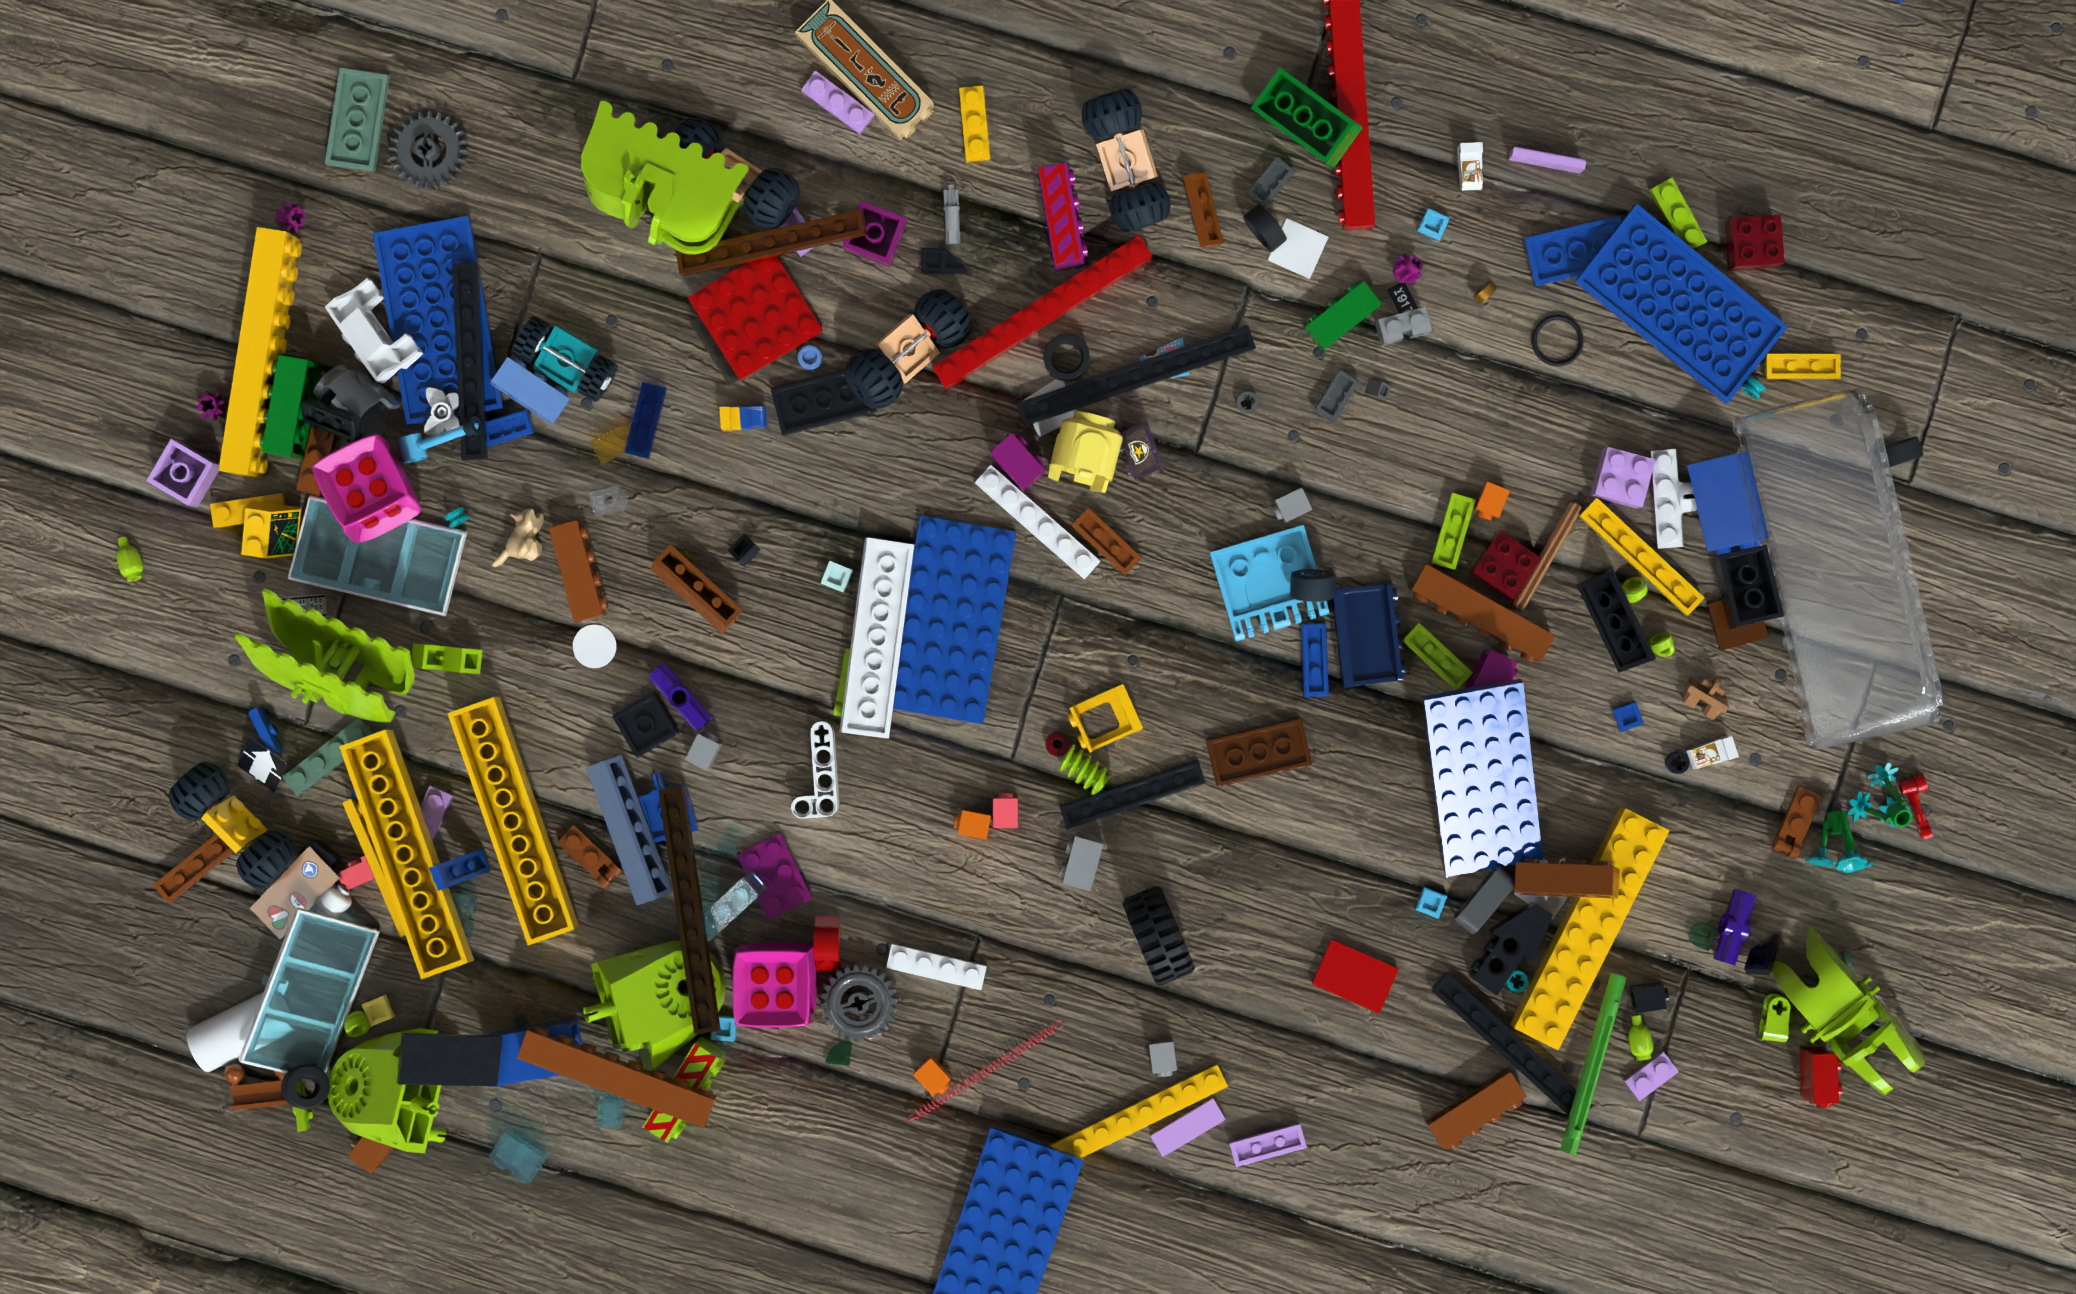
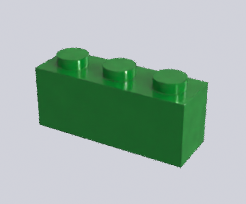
[1304,281,1382,352]

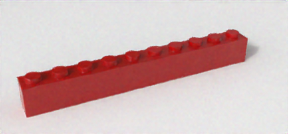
[1323,0,1375,231]
[932,235,1152,390]

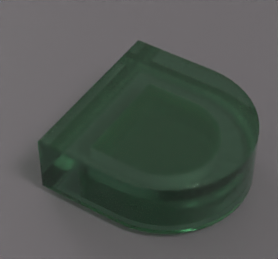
[1688,923,1718,951]

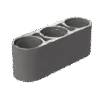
[1453,865,1515,935]

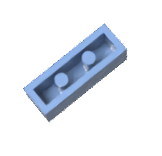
[491,357,570,426]

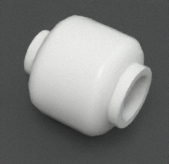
[315,883,352,919]

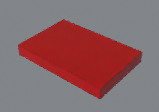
[1311,939,1399,1014]

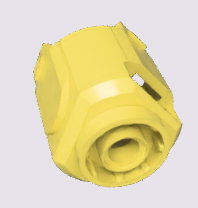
[1048,411,1123,493]

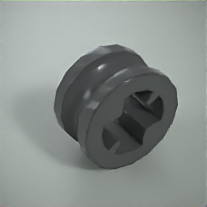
[1236,391,1259,413]

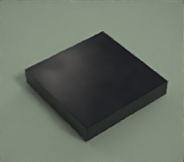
[612,692,679,758]

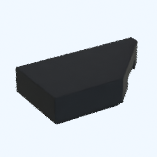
[921,248,967,275]
[1744,934,1781,975]

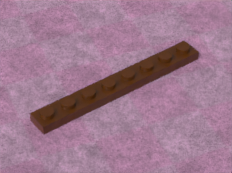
[676,209,867,277]

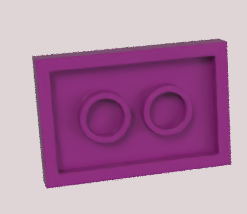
[737,833,813,920]

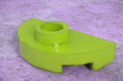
[292,1082,314,1132]

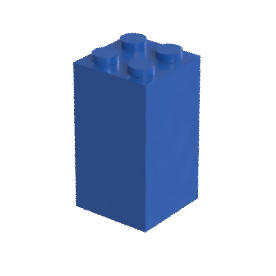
[1687,452,1769,555]
[487,1017,582,1087]

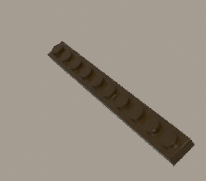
[658,786,721,1035]

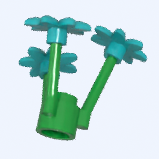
[1847,762,1912,828]

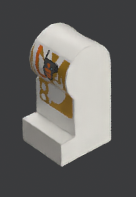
[1457,142,1483,190]
[1686,735,1739,770]

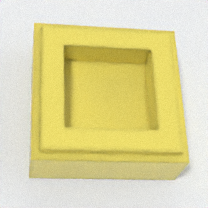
[361,994,395,1027]

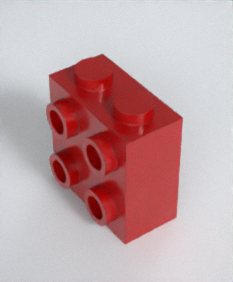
[1799,1047,1842,1108]

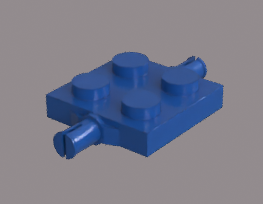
[637,773,699,843]

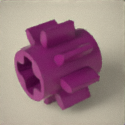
[275,202,306,233]
[1392,253,1423,285]
[195,391,228,421]

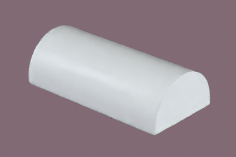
[186,992,298,1072]

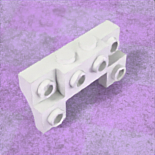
[325,278,423,384]

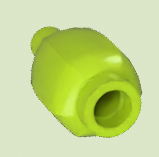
[116,537,143,582]
[1628,1015,1654,1061]

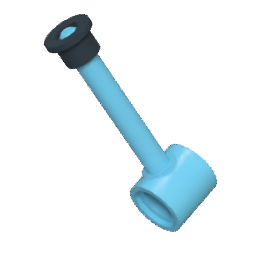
[397,416,483,463]

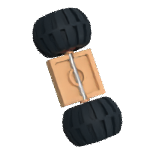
[1081,89,1171,232]
[674,118,800,229]
[844,289,972,409]

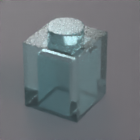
[596,1092,627,1129]

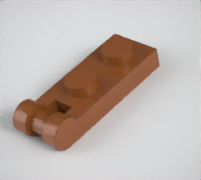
[1772,786,1822,859]
[557,825,624,889]

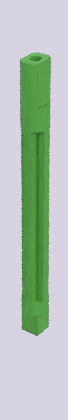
[1560,973,1626,1156]

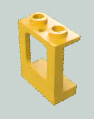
[1067,684,1143,753]

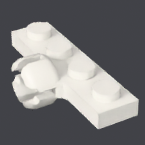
[1651,449,1697,549]

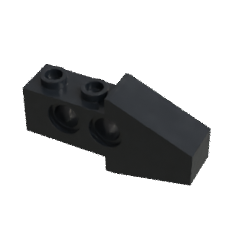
[1469,901,1553,995]

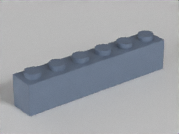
[586,755,672,905]

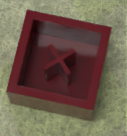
[1725,214,1785,271]
[1469,531,1541,600]

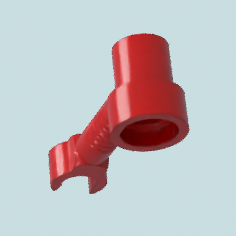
[1898,772,1933,839]

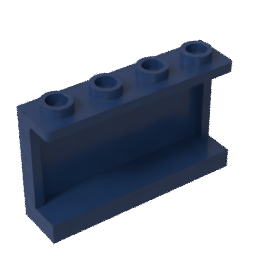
[1331,583,1406,688]

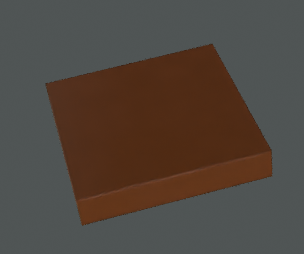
[1706,600,1769,651]

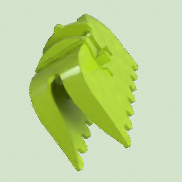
[581,101,749,254]
[234,588,415,722]
[1771,925,1925,1096]

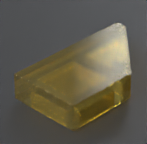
[590,421,633,464]

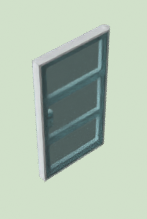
[288,495,467,616]
[238,907,380,1079]

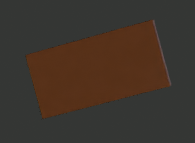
[1206,717,1312,787]

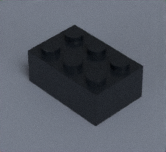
[1712,544,1784,629]

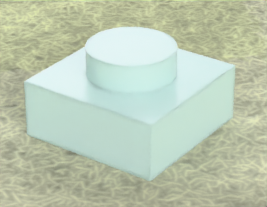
[821,561,853,593]

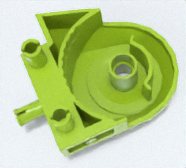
[583,941,726,1070]
[328,1028,446,1153]

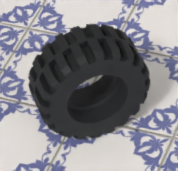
[1122,886,1195,985]

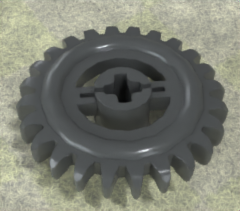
[388,110,469,191]
[819,962,899,1043]

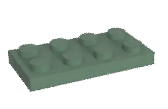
[325,68,390,173]

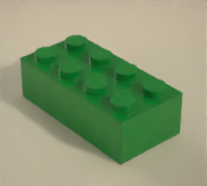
[1251,67,1363,168]
[260,355,322,461]

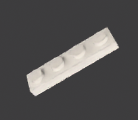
[886,943,987,990]

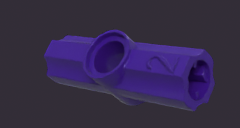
[648,662,713,732]
[1713,889,1756,966]

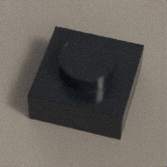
[728,533,761,567]

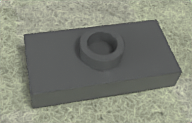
[1245,156,1295,208]
[1313,368,1360,423]

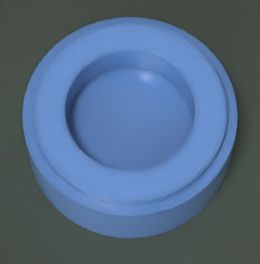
[798,345,823,370]

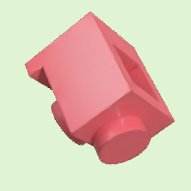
[338,856,375,890]

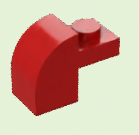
[814,916,841,971]

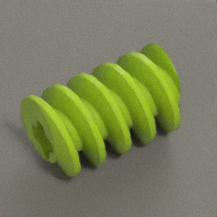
[1059,744,1114,795]

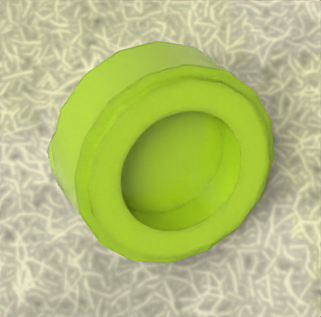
[1622,577,1648,603]
[1648,632,1675,657]
[344,1011,370,1037]

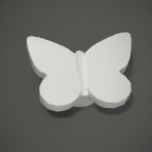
[424,387,460,435]

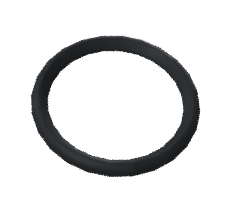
[1532,315,1584,367]

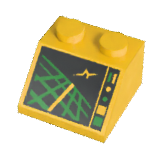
[241,500,302,558]

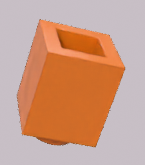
[1473,481,1510,521]
[954,809,992,840]
[913,1055,952,1096]

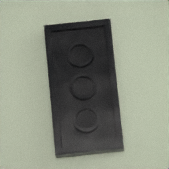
[770,370,877,436]
[397,1033,503,1087]

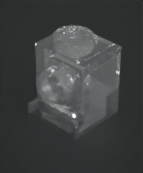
[588,485,629,517]

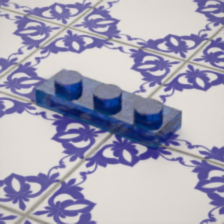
[625,382,667,459]

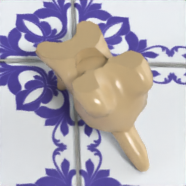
[492,508,544,567]

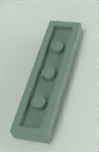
[282,718,374,796]

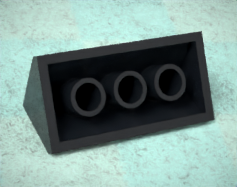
[1576,569,1656,673]

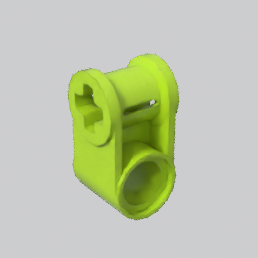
[1759,993,1791,1042]

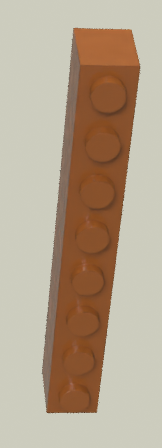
[517,1026,717,1128]

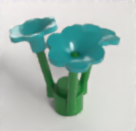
[1805,811,1875,873]

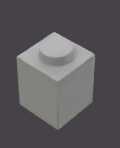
[1272,488,1312,523]
[685,731,722,771]
[1148,1038,1177,1077]

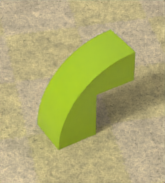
[411,643,482,674]

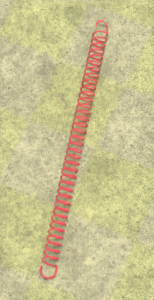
[907,1020,1064,1121]

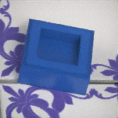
[1611,701,1644,732]

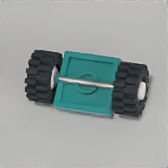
[512,316,618,402]

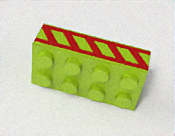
[642,1037,726,1143]

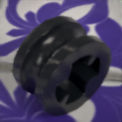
[1665,752,1690,774]

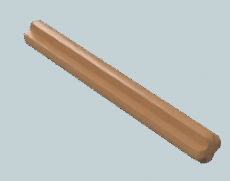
[1512,502,1582,611]

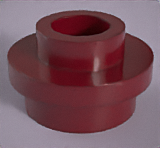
[1045,732,1070,756]

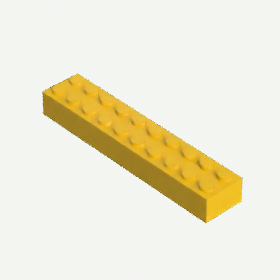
[218,227,302,479]
[447,697,580,946]
[339,729,474,979]
[1510,807,1670,1050]

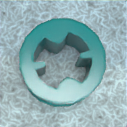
[1740,377,1766,400]
[444,507,470,529]
[1505,969,1528,993]

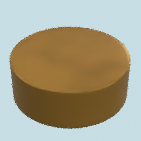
[1473,280,1497,303]

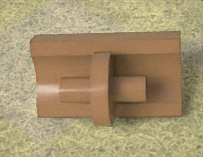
[1682,676,1729,720]

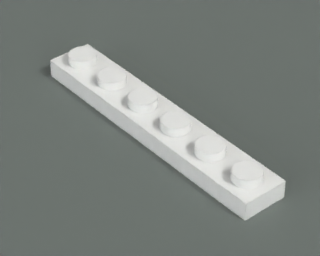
[975,465,1100,580]

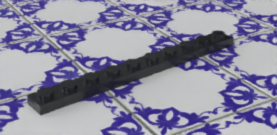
[1017,325,1256,427]

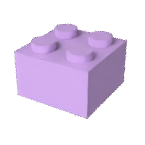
[146,439,219,507]
[1590,447,1656,509]

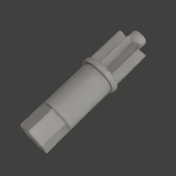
[943,185,961,245]

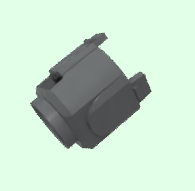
[313,364,400,443]

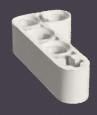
[791,721,839,818]

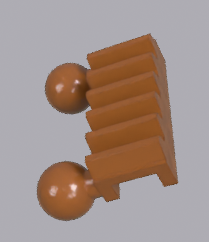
[224,1058,291,1111]

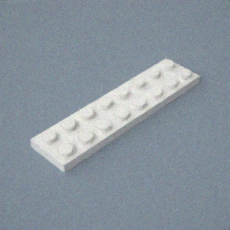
[839,538,914,738]

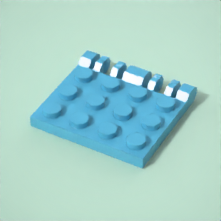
[1209,525,1330,642]

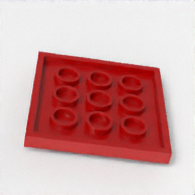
[688,256,823,381]

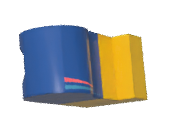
[719,406,767,431]

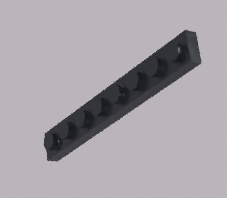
[452,263,488,461]
[1431,972,1593,1116]

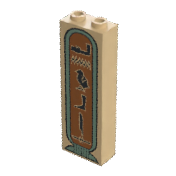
[795,0,934,141]

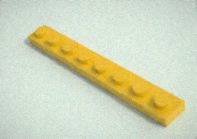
[1048,1063,1228,1157]

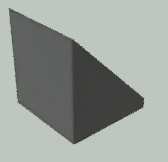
[1364,379,1391,400]

